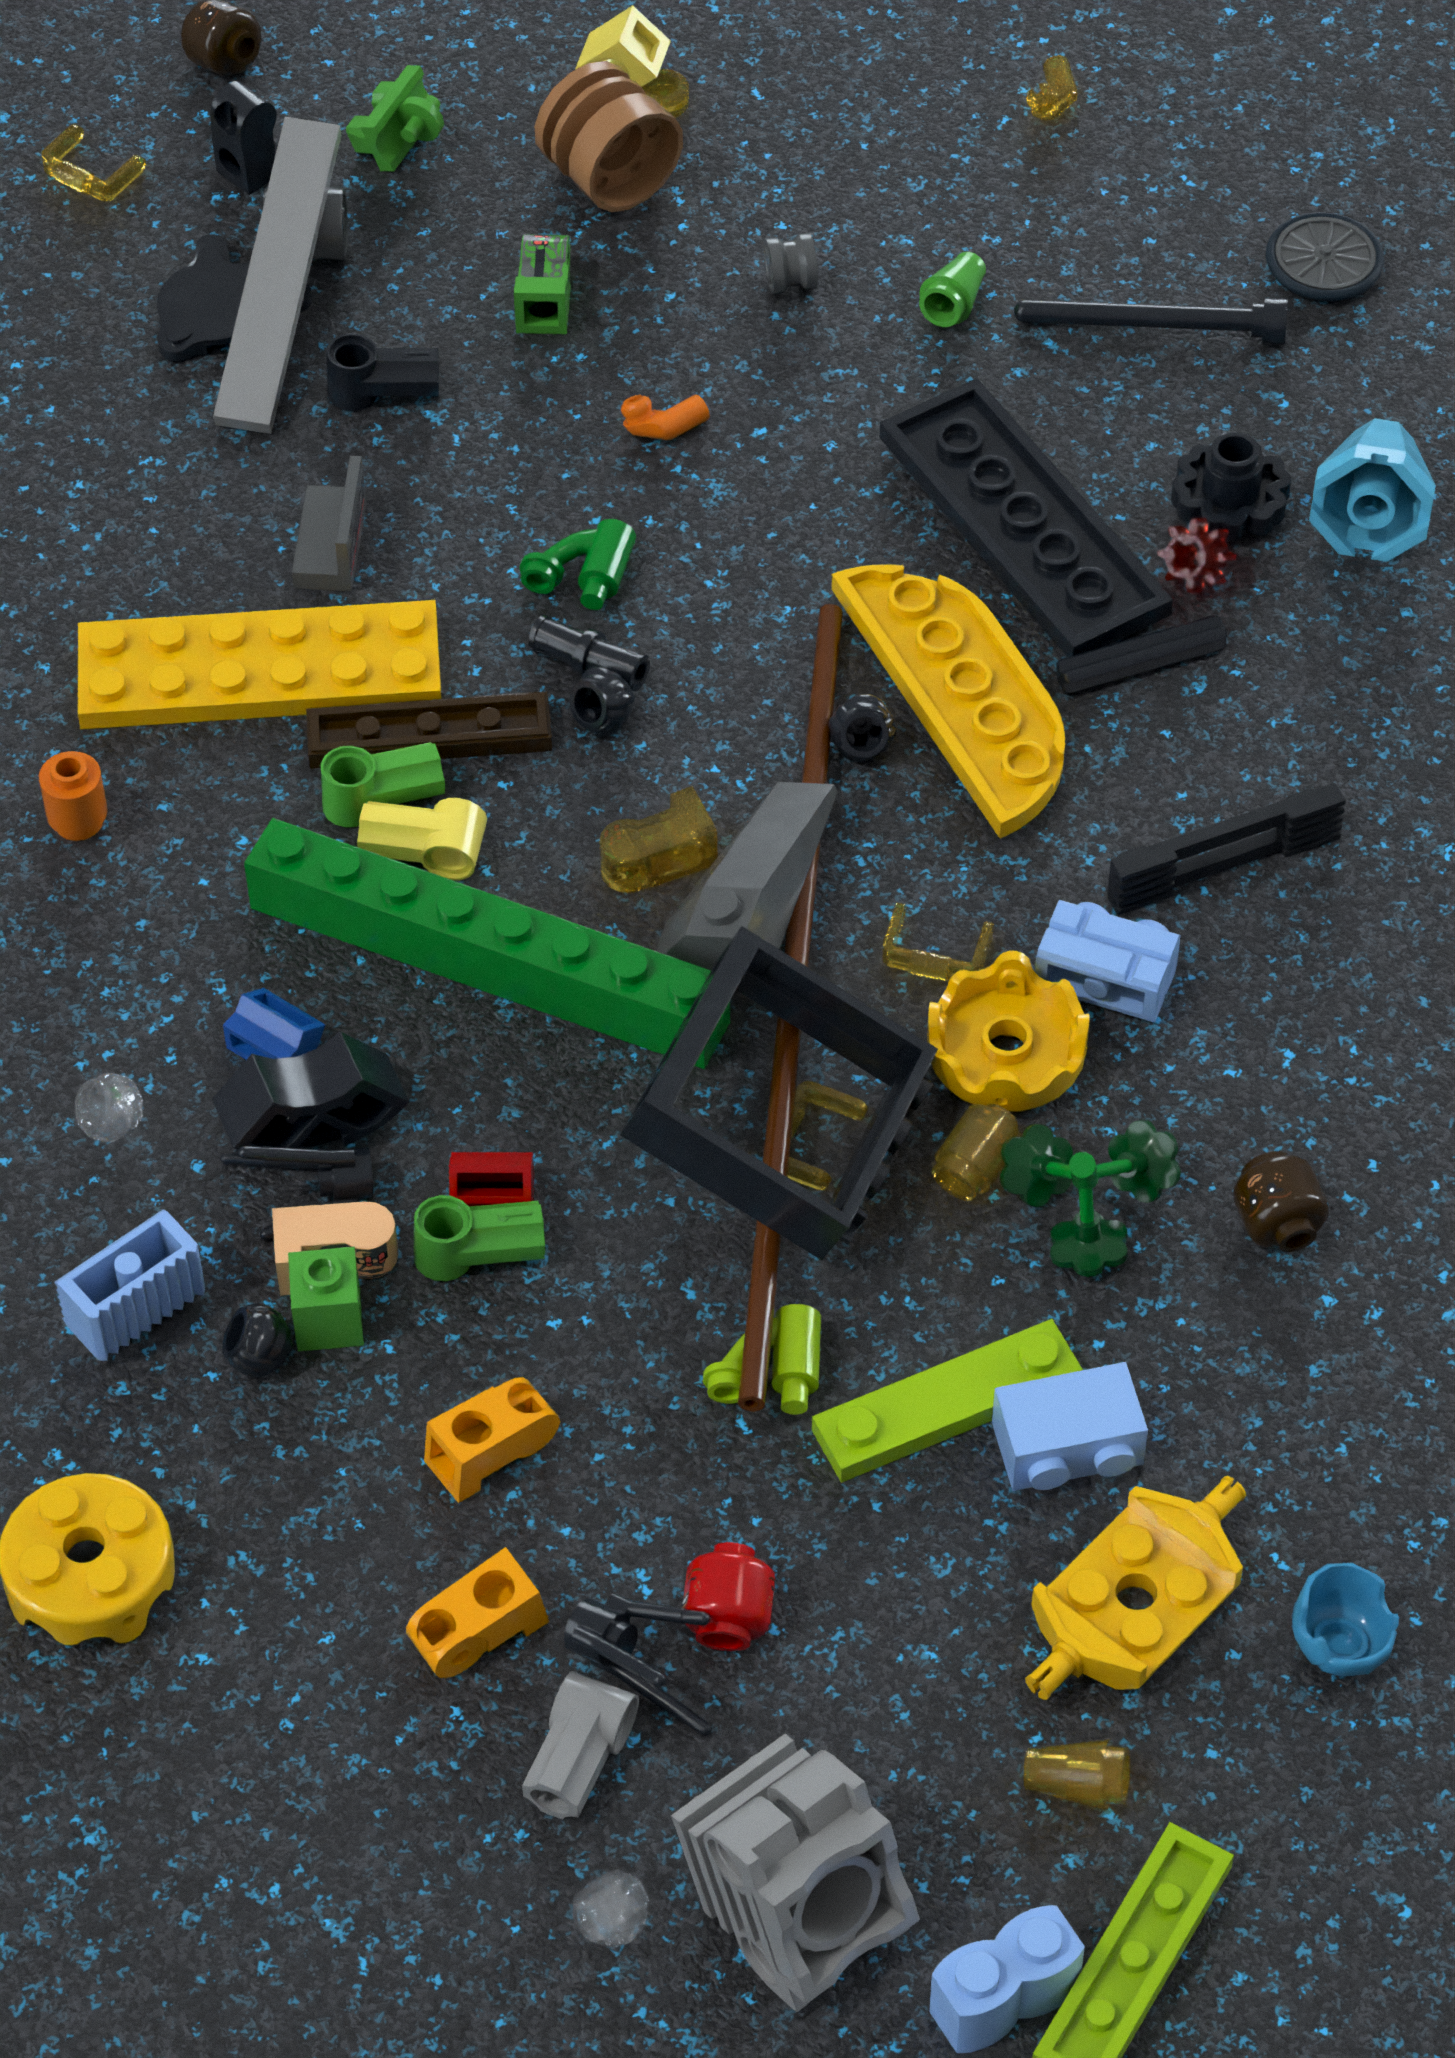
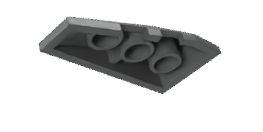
[655,782,838,970]

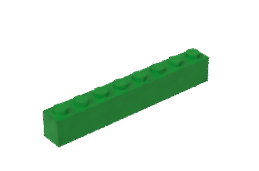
[244,818,730,1070]

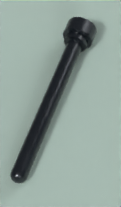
[1014,297,1288,344]

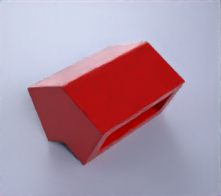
[449,1152,535,1207]

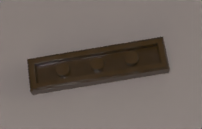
[306,691,552,769]

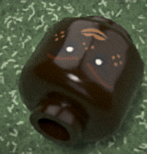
[181,0,262,77]
[1233,1151,1329,1252]

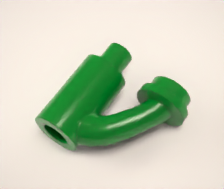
[519,519,636,610]

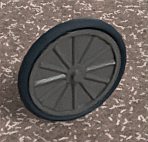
[1266,212,1384,301]

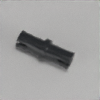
[528,615,650,692]

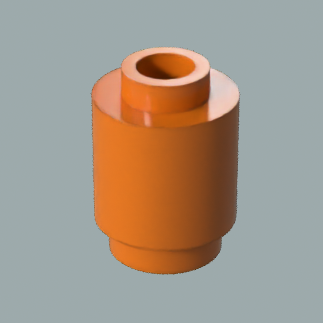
[39,751,108,841]

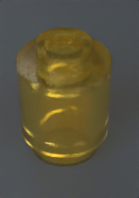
[932,1103,1021,1201]

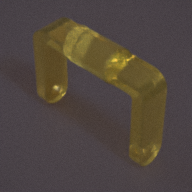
[42,124,146,201]
[882,902,995,981]
[787,1081,868,1190]

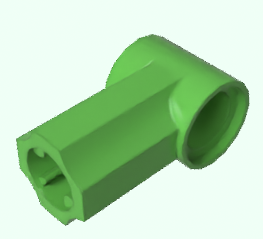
[321,742,445,827]
[414,1195,545,1281]

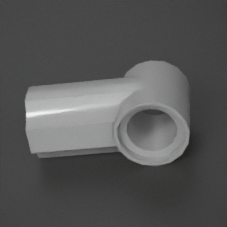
[522,1671,639,1819]

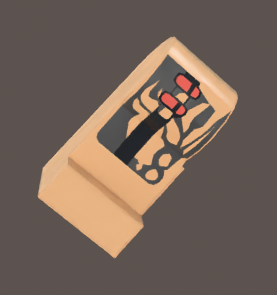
[272,1201,399,1296]

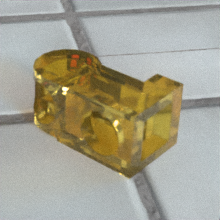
[599,786,718,893]

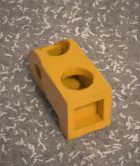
[424,1377,560,1503]
[406,1547,549,1678]

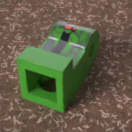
[514,234,571,334]

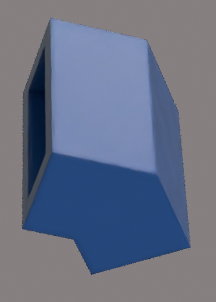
[223,988,325,1060]

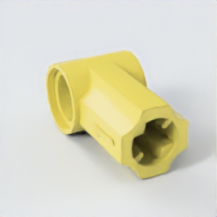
[357,798,487,880]

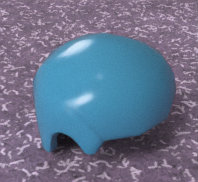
[1292,1563,1399,1677]

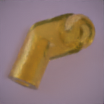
[1026,55,1078,120]

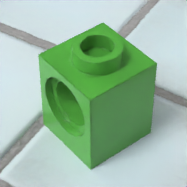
[288,1246,364,1352]

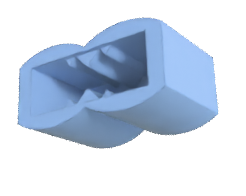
[929,1905,1085,2053]

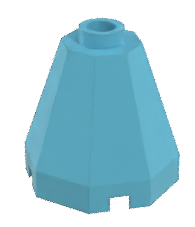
[1309,418,1436,562]

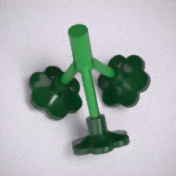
[1000,1120,1181,1277]

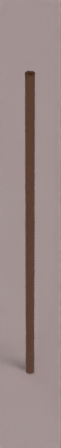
[738,604,843,1412]

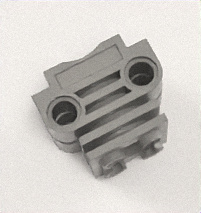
[671,1734,920,2012]

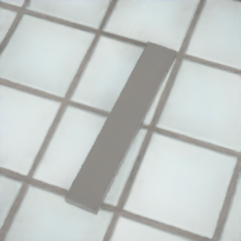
[213,117,341,434]

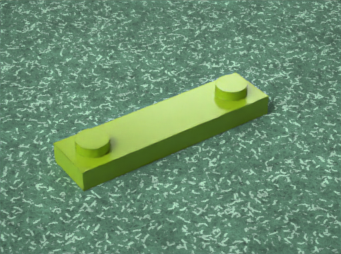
[812,1319,1083,1483]
[1032,1822,1234,2058]

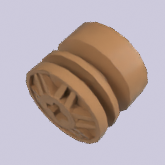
[534,61,683,212]

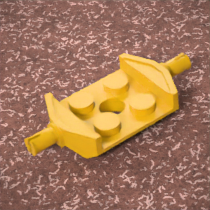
[1025,1476,1246,1700]

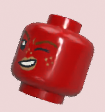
[682,1542,775,1651]

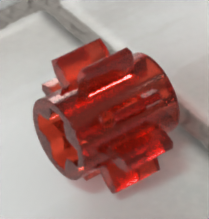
[1157,518,1237,593]

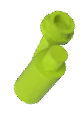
[703,1304,821,1415]

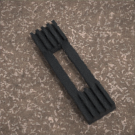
[1107,783,1346,915]

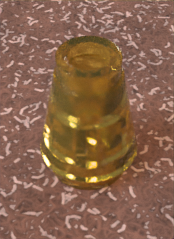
[1024,1739,1131,1811]

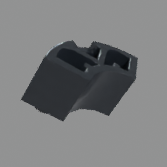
[212,1031,409,1150]

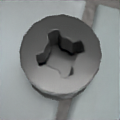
[763,232,818,295]

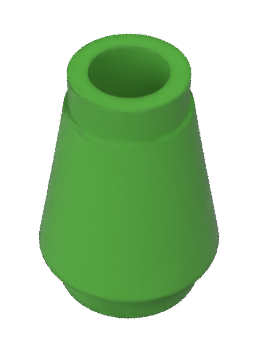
[919,252,986,327]

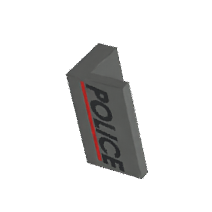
[292,456,367,591]

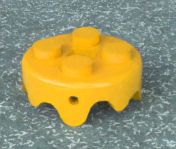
[927,951,1089,1112]
[0,1473,175,1645]

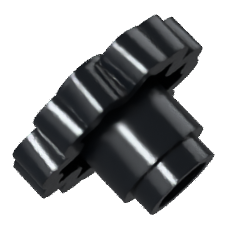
[1171,432,1291,542]

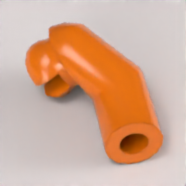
[621,394,710,440]

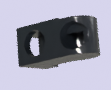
[210,81,278,195]

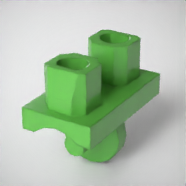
[346,65,444,172]

